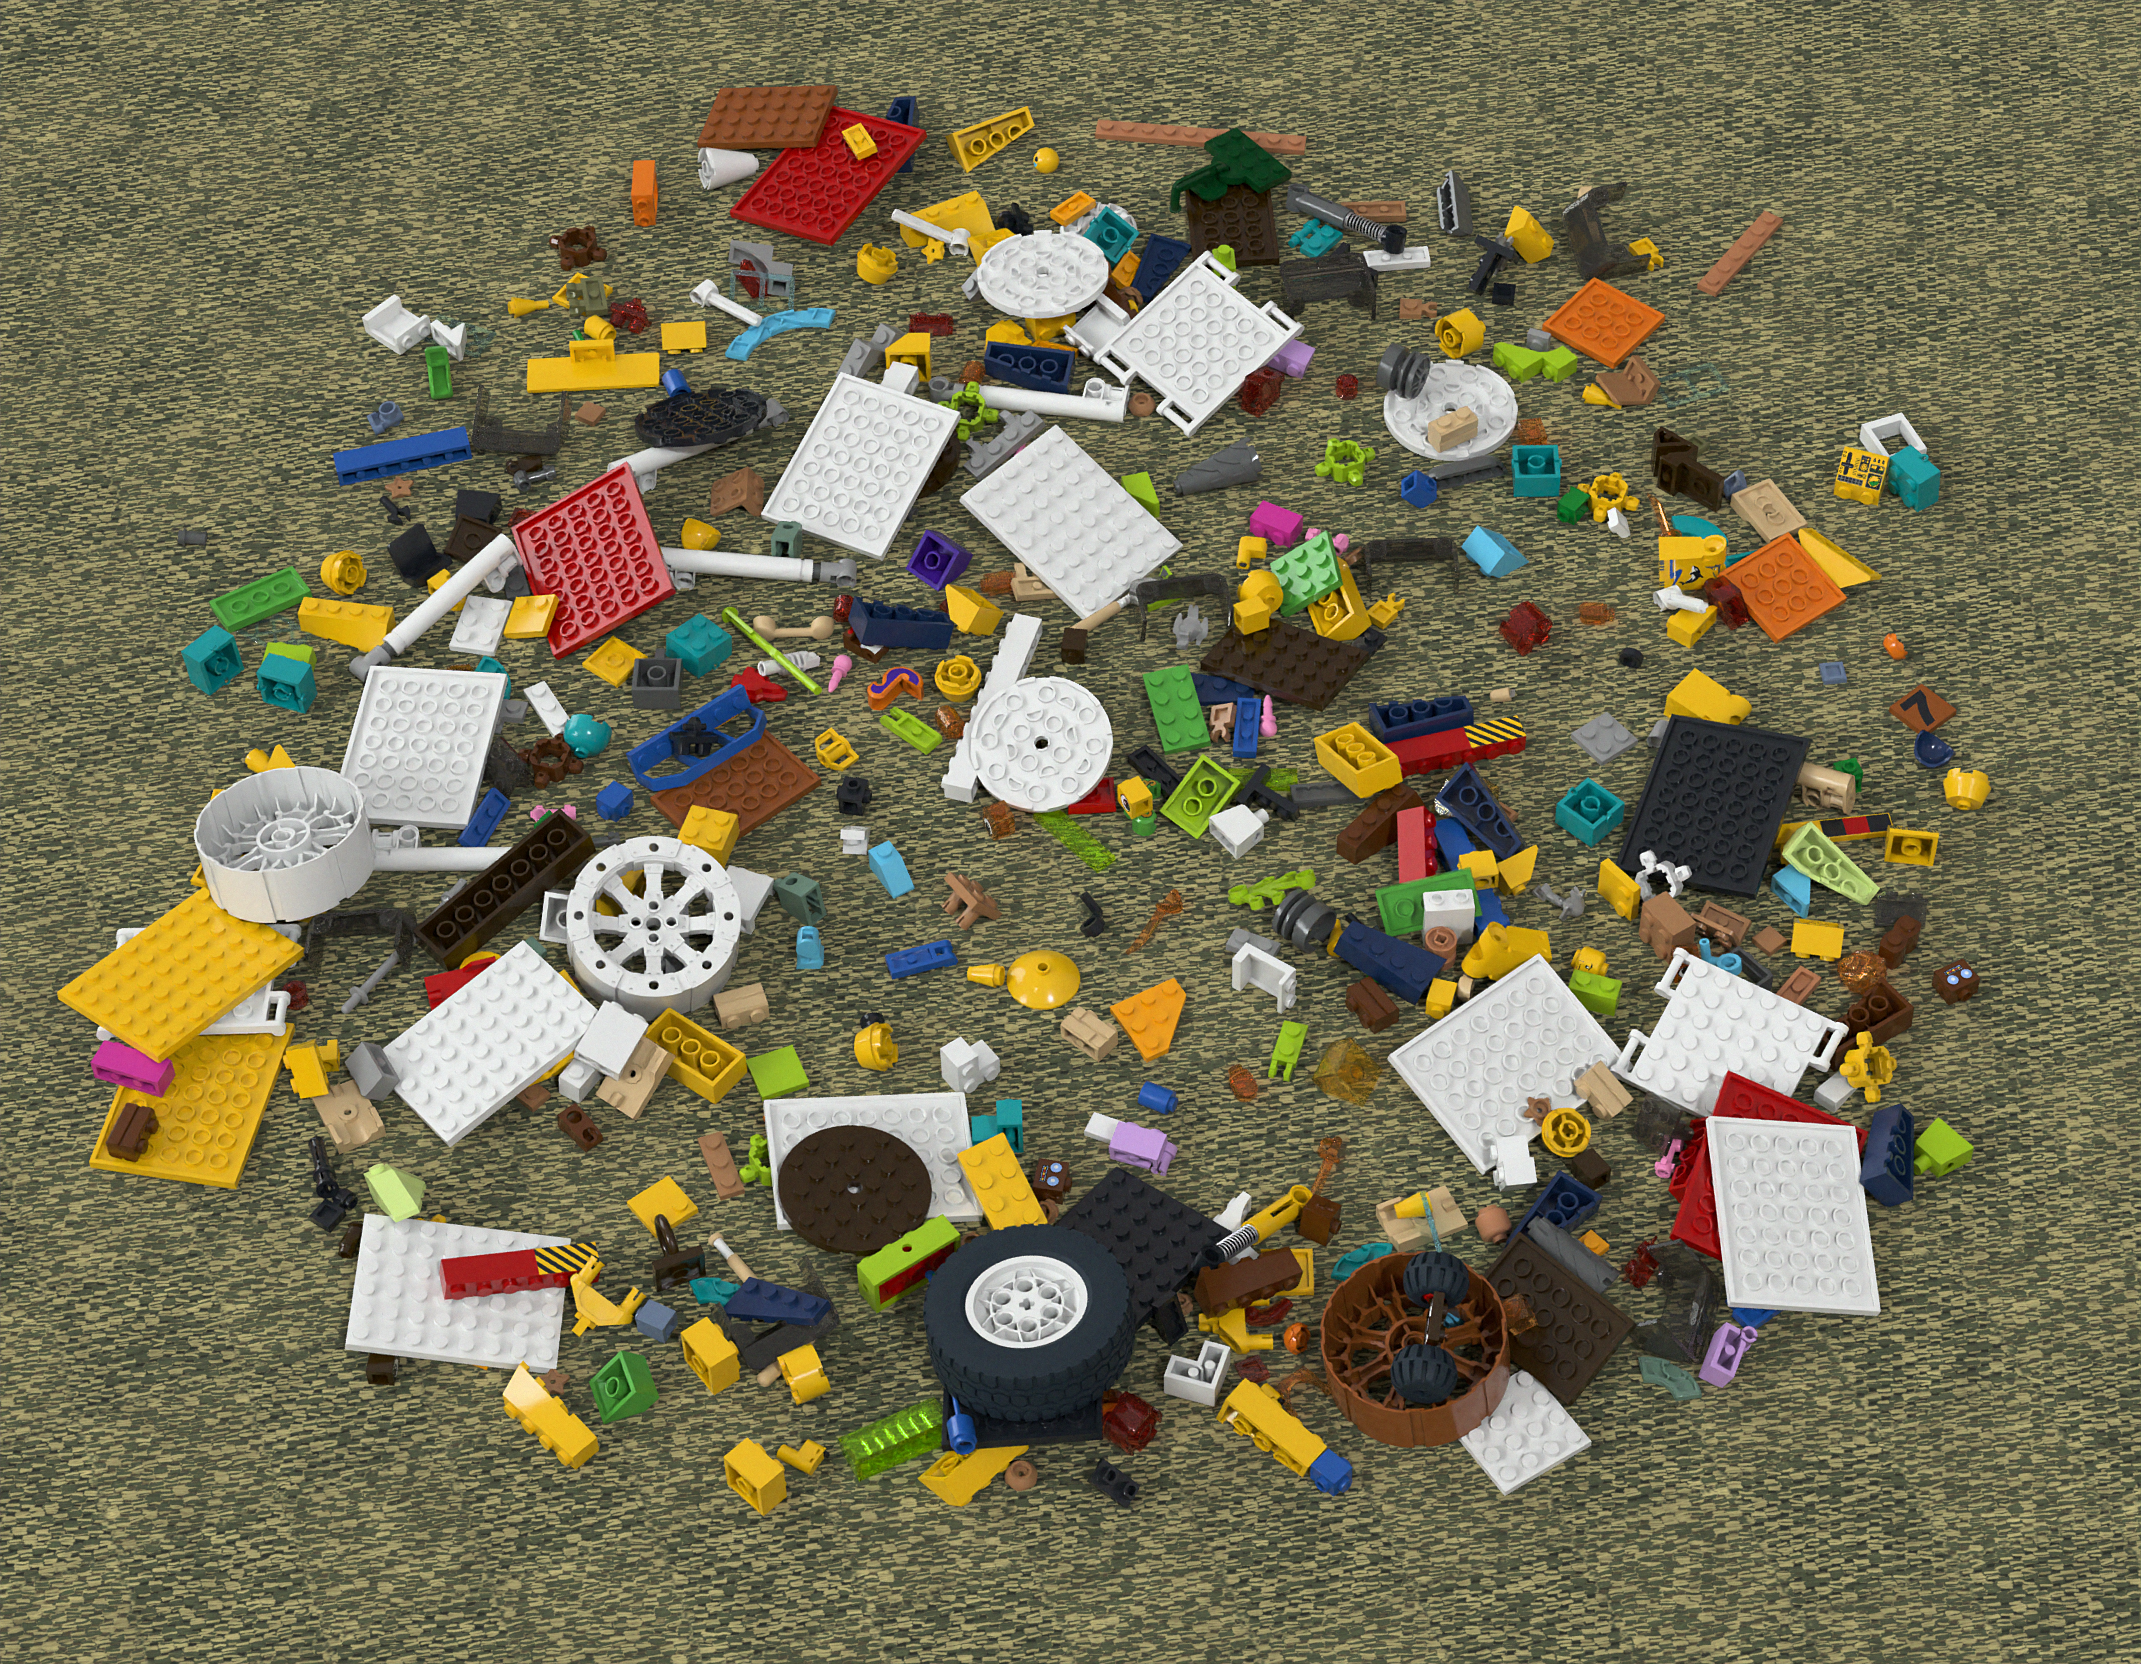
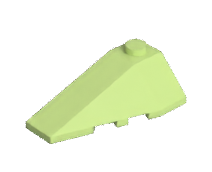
[1782,821,1880,905]
[364,1163,427,1223]

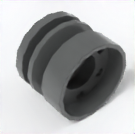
[1376,343,1431,399]
[1272,889,1337,954]

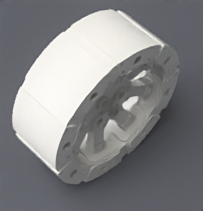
[194,766,376,923]
[566,836,741,1021]

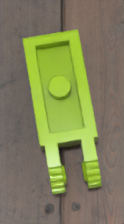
[880,706,943,755]
[1268,1020,1308,1082]

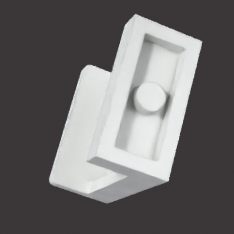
[1063,293,1131,358]
[362,294,432,355]
[705,865,775,934]
[1421,889,1475,946]
[1232,942,1297,1014]
[574,1000,649,1081]

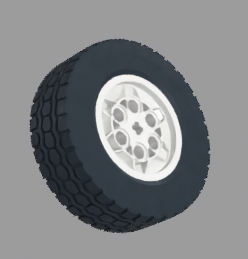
[923,1224,1135,1421]

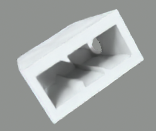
[1209,804,1269,859]

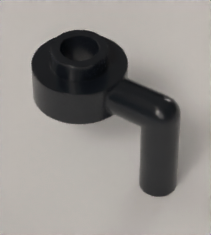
[1080,891,1105,938]

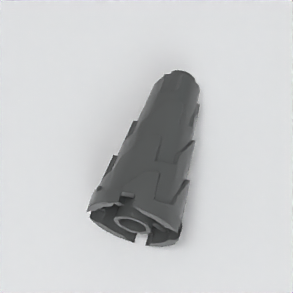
[1173,437,1263,496]
[1527,1215,1621,1295]

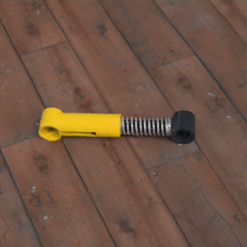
[1191,1185,1313,1276]

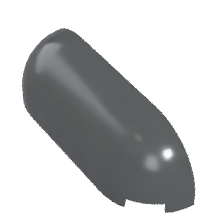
[1437,170,1473,237]
[1425,455,1508,491]

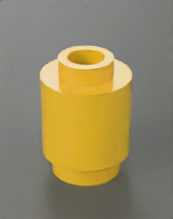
[584,315,617,340]

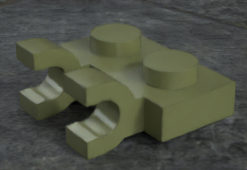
[566,277,608,317]

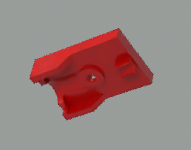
[424,956,496,1011]

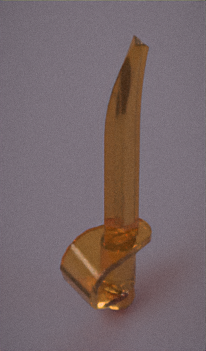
[1647,493,1683,537]
[1126,889,1183,955]
[1311,1136,1342,1196]

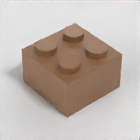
[1639,891,1696,965]

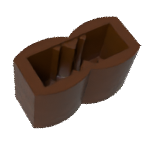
[1877,915,1922,970]

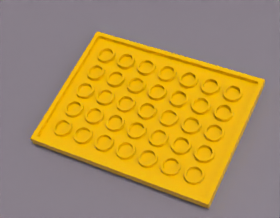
[57,887,305,1063]
[89,1020,296,1189]

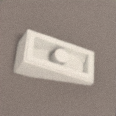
[1813,1070,1857,1113]

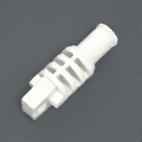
[758,651,820,676]

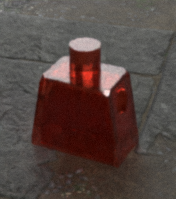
[1241,366,1285,418]
[1704,575,1751,630]

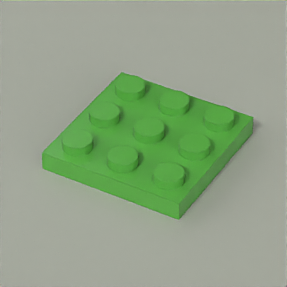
[1270,530,1343,617]

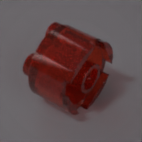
[1499,601,1553,657]
[1103,1391,1162,1456]

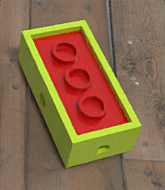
[857,1214,961,1313]

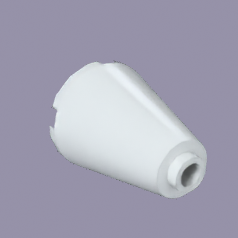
[698,147,759,190]

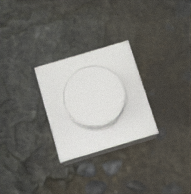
[1607,507,1630,538]

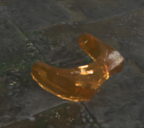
[1277,1366,1331,1418]

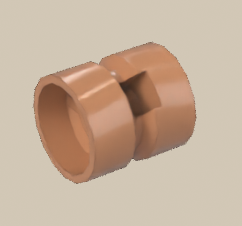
[1425,926,1457,971]

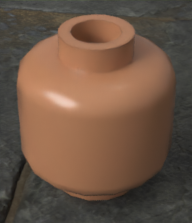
[1475,1205,1513,1245]

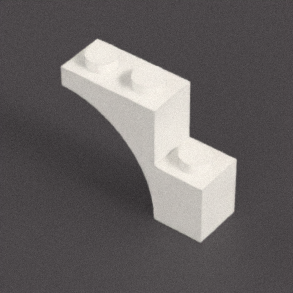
[1213,1191,1259,1265]

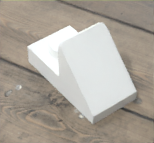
[430,320,467,362]
[840,826,871,855]

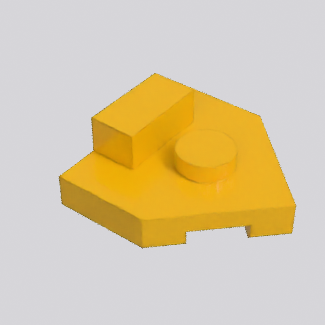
[985,319,1032,352]

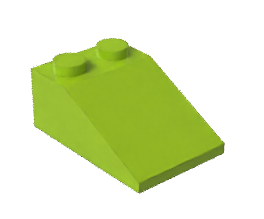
[1160,754,1243,840]

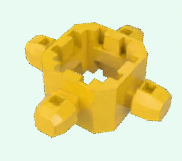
[1577,472,1640,523]
[1840,1031,1897,1103]

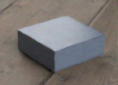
[1724,470,1748,500]
[1819,662,1847,685]

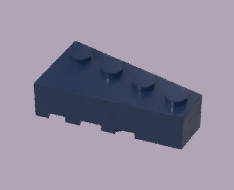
[886,96,920,173]
[984,341,1076,395]
[848,596,954,650]
[1368,695,1474,744]
[1435,762,1527,860]
[1333,921,1447,1005]
[1859,1103,1914,1207]
[1504,1170,1603,1249]

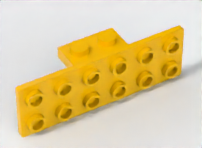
[527,339,660,393]

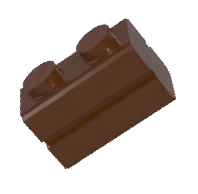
[1345,976,1400,1034]
[106,1103,159,1162]

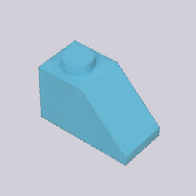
[868,840,915,899]
[1770,864,1811,919]

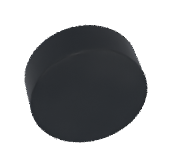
[1619,648,1644,669]

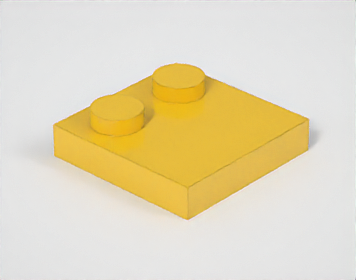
[503,594,559,639]
[1597,858,1641,921]
[627,1175,698,1239]

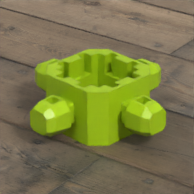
[938,381,999,442]
[1315,438,1375,487]
[739,1134,772,1187]

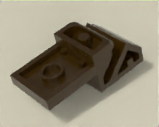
[1650,426,1725,513]

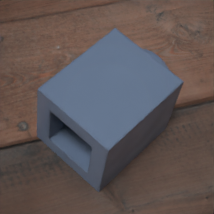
[635,1299,678,1344]

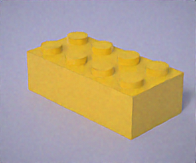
[1314,722,1403,799]
[644,1007,747,1105]
[957,1132,1048,1231]

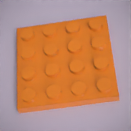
[1542,277,1665,369]
[1717,532,1847,644]

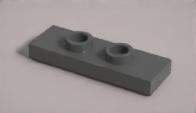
[1290,781,1364,808]

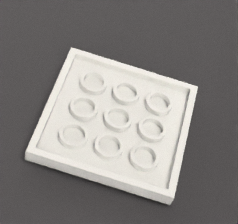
[1458,1369,1592,1496]

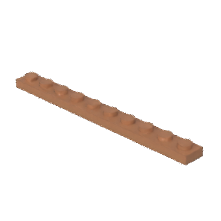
[1095,120,1307,155]

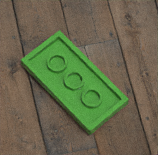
[209,566,312,633]
[1142,664,1211,755]
[1375,867,1483,937]

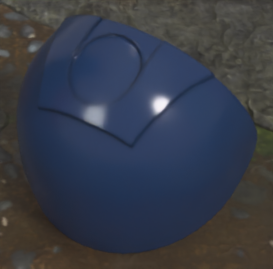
[1914,730,1956,769]

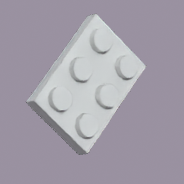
[449,595,513,656]

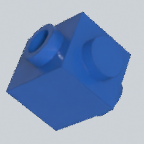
[1401,470,1437,508]
[596,781,634,822]
[1310,1449,1353,1497]

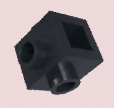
[836,776,872,816]

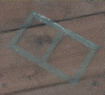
[729,269,795,313]
[1658,362,1730,408]

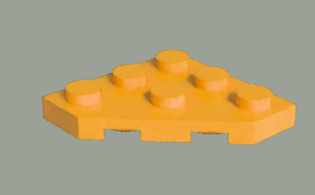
[1110,978,1186,1063]

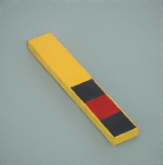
[1774,813,1893,849]

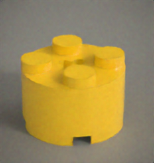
[1435,308,1486,359]
[777,1343,831,1405]

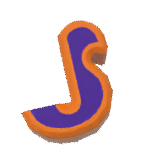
[867,666,924,711]

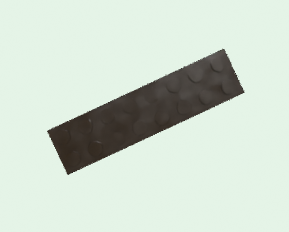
[412,808,596,972]

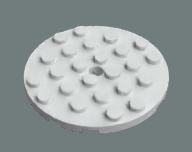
[977,230,1109,318]
[1384,360,1518,461]
[970,676,1113,813]

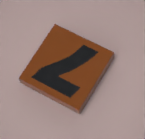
[1889,684,1957,734]

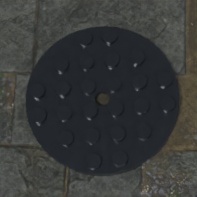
[634,388,768,448]

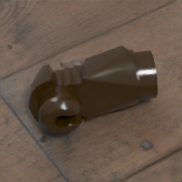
[506,454,543,476]
[338,1221,364,1259]

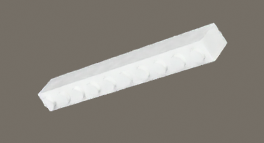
[941,613,1042,803]

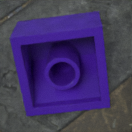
[906,529,974,592]

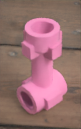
[1305,528,1349,556]
[530,804,576,822]
[1655,1134,1684,1178]

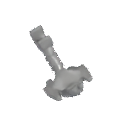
[1173,604,1209,650]
[1532,883,1586,921]

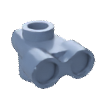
[367,401,405,436]

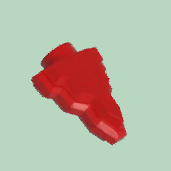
[731,666,788,703]

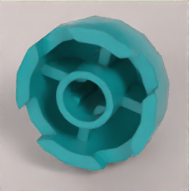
[563,714,612,758]

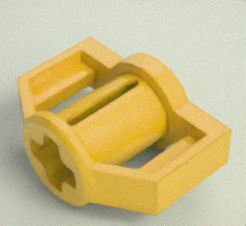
[814,727,859,771]

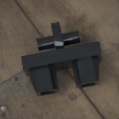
[997,202,1034,237]
[669,717,718,755]
[1087,1458,1140,1508]

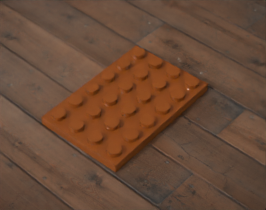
[697,85,838,149]
[650,729,822,841]

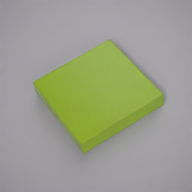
[746,1045,810,1102]

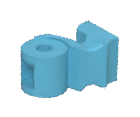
[796,926,824,969]

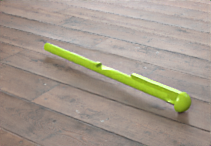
[721,607,822,695]

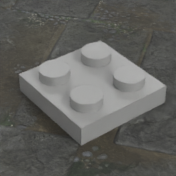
[1571,712,1638,766]

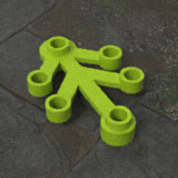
[1228,869,1316,910]

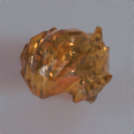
[1837,950,1888,996]

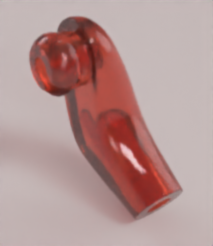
[1245,1298,1293,1326]

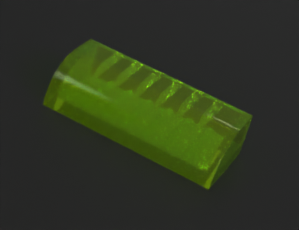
[838,1397,943,1482]

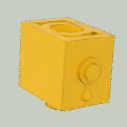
[1457,850,1500,890]

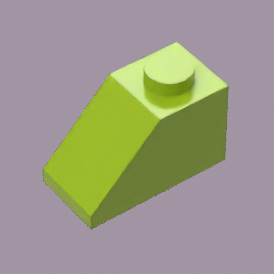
[1121,471,1160,518]

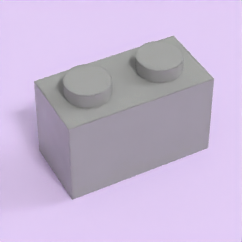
[345,1041,400,1101]

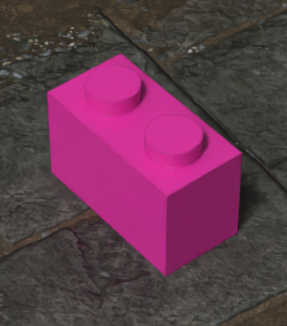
[1250,500,1303,548]

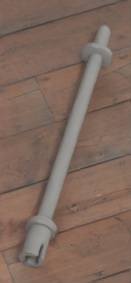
[341,878,467,1014]

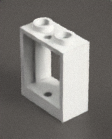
[1859,413,1927,474]

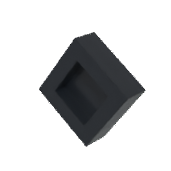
[1492,282,1516,306]

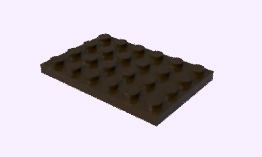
[1183,175,1279,268]
[1200,618,1369,712]
[1483,1231,1637,1407]

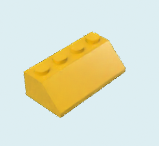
[1307,556,1372,641]
[918,1445,1029,1507]

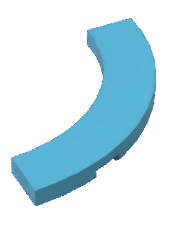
[725,308,836,361]

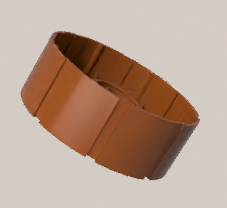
[1320,1251,1511,1448]

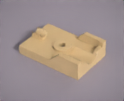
[1730,478,1808,544]
[595,1035,676,1120]
[312,1079,386,1154]
[1376,1185,1468,1253]

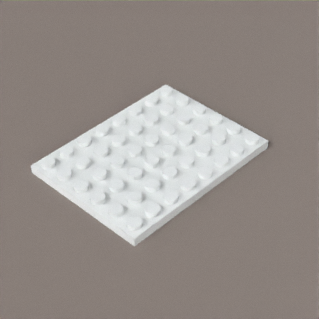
[761,372,961,561]
[959,425,1183,619]
[340,666,508,830]
[382,940,598,1147]
[1387,953,1634,1176]
[763,1092,983,1230]
[1706,1116,1881,1316]
[345,1213,571,1373]

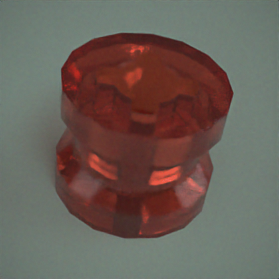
[1336,374,1358,400]
[833,595,854,622]
[282,980,309,1010]

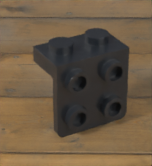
[387,523,453,588]

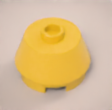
[857,243,898,285]
[321,550,367,596]
[1237,569,1283,614]
[935,655,981,702]
[1943,768,1991,810]
[854,1022,898,1072]
[1542,1108,1591,1157]

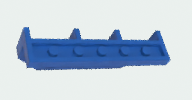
[626,684,767,792]

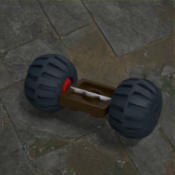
[1390,1251,1470,1404]

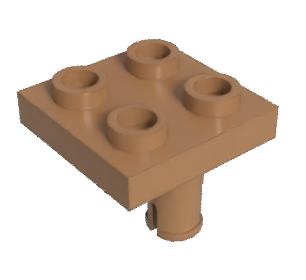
[941,872,1002,931]

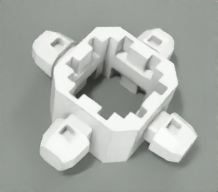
[1635,850,1692,902]

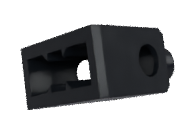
[455,489,502,525]

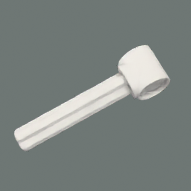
[891,209,971,256]
[690,279,763,327]
[1653,585,1709,614]

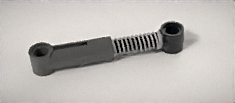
[1286,183,1407,254]

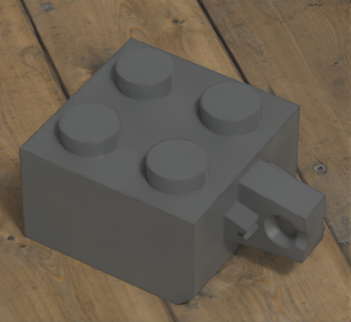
[631,649,684,709]

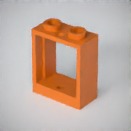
[631,160,659,227]

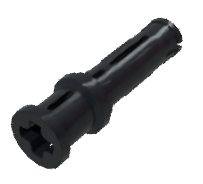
[308,1136,339,1199]

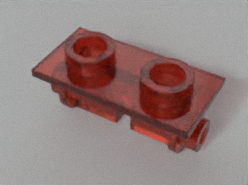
[733,259,771,299]
[909,312,954,337]
[1621,1236,1665,1288]

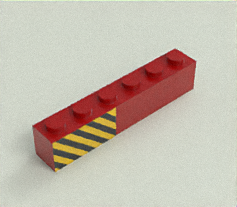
[1383,715,1526,779]
[439,1242,601,1300]

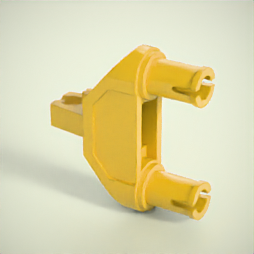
[570,1255,647,1337]
[1198,1299,1273,1355]

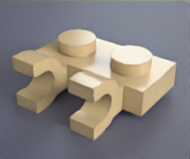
[1010,563,1059,601]

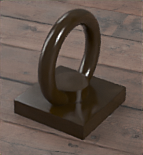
[652,1214,706,1293]

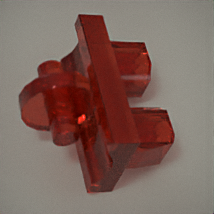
[609,298,652,335]

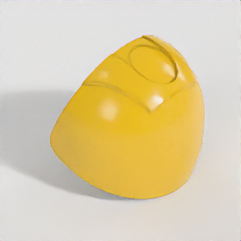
[681,518,721,551]

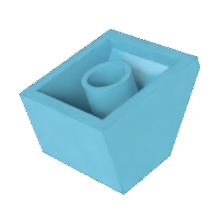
[1461,525,1529,578]

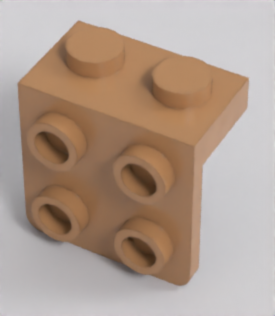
[1595,355,1661,405]
[710,466,765,517]
[1690,900,1752,948]

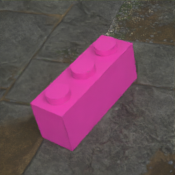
[90,1040,175,1098]

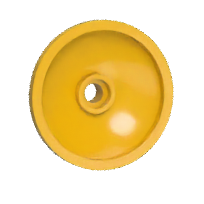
[1007,950,1080,1010]

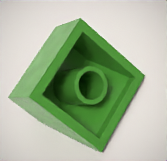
[589,1350,659,1424]

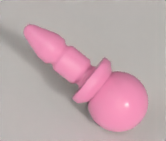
[828,655,852,693]
[1259,695,1277,737]

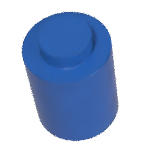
[662,369,691,397]
[1138,1081,1178,1115]

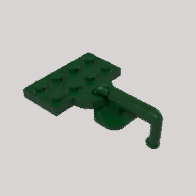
[1169,127,1292,214]

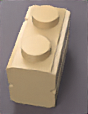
[1427,406,1478,453]
[713,982,770,1029]
[1060,1006,1118,1062]
[1573,1060,1634,1121]

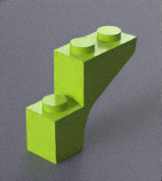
[1493,342,1578,383]

